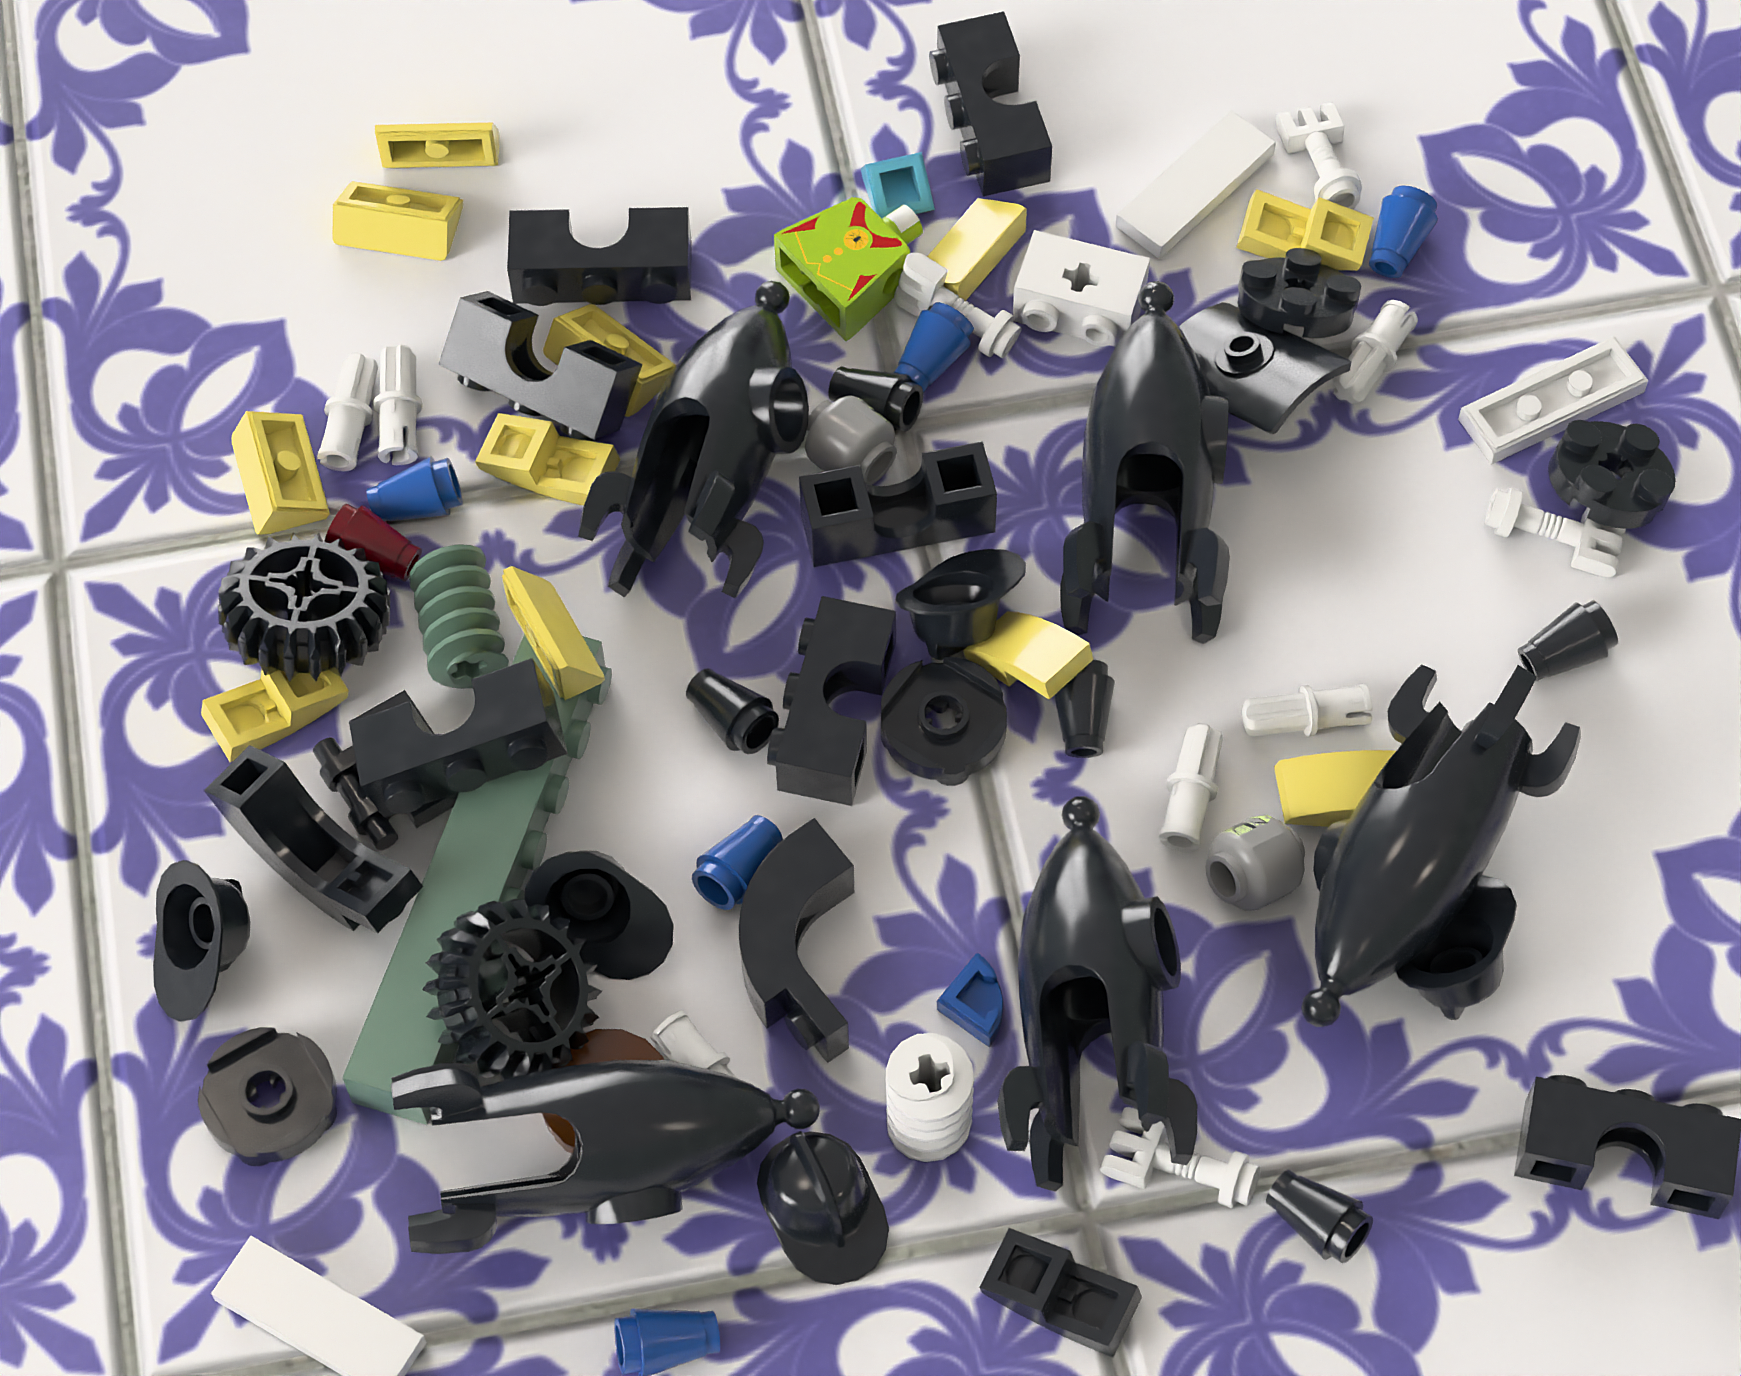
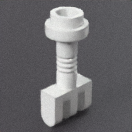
[1276,102,1362,209]
[894,252,1021,358]
[1484,487,1626,577]
[1100,1107,1260,1208]

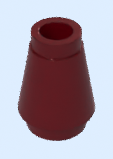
[324,504,422,582]

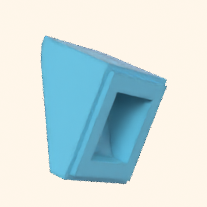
[861,152,935,218]

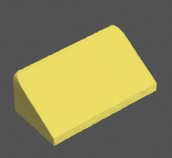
[375,122,500,168]
[332,181,463,261]
[927,198,1027,301]
[543,304,676,417]
[231,411,330,535]
[502,566,605,700]

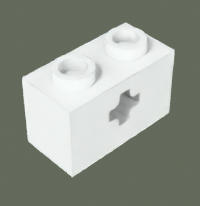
[1013,230,1150,347]

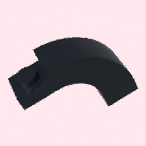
[204,745,424,934]
[739,818,855,1063]

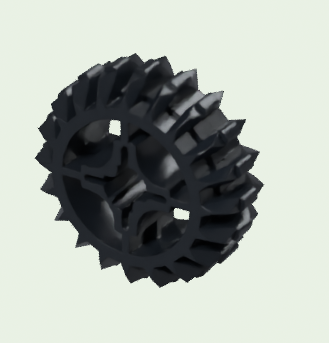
[218,532,390,682]
[422,899,602,1081]

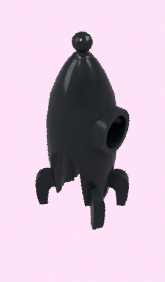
[578,280,809,598]
[1060,281,1230,644]
[1301,664,1581,1027]
[997,796,1197,1192]
[391,1060,820,1254]

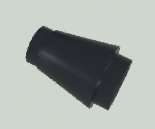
[828,366,923,432]
[1518,600,1618,682]
[1054,660,1115,758]
[686,668,779,754]
[1266,1170,1373,1263]

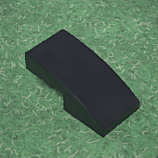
[979,1228,1142,1357]

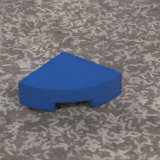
[937,953,1003,1047]

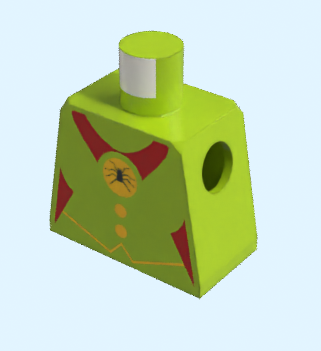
[774,197,923,341]

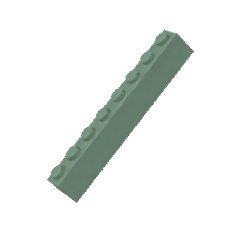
[342,634,612,1125]

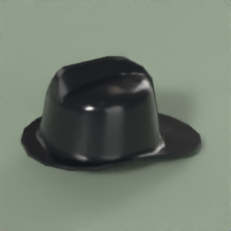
[895,549,1026,661]
[524,851,674,980]
[153,860,251,1022]
[1396,875,1517,1020]
[757,1131,889,1285]

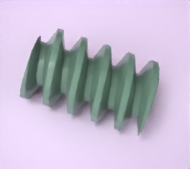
[409,544,509,689]

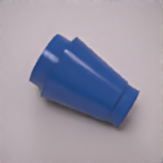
[1369,185,1438,278]
[894,302,974,393]
[366,456,463,522]
[692,815,783,910]
[614,1308,720,1376]

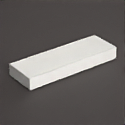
[1115,110,1276,259]
[1458,336,1648,465]
[211,1236,427,1376]

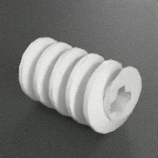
[886,1033,974,1162]

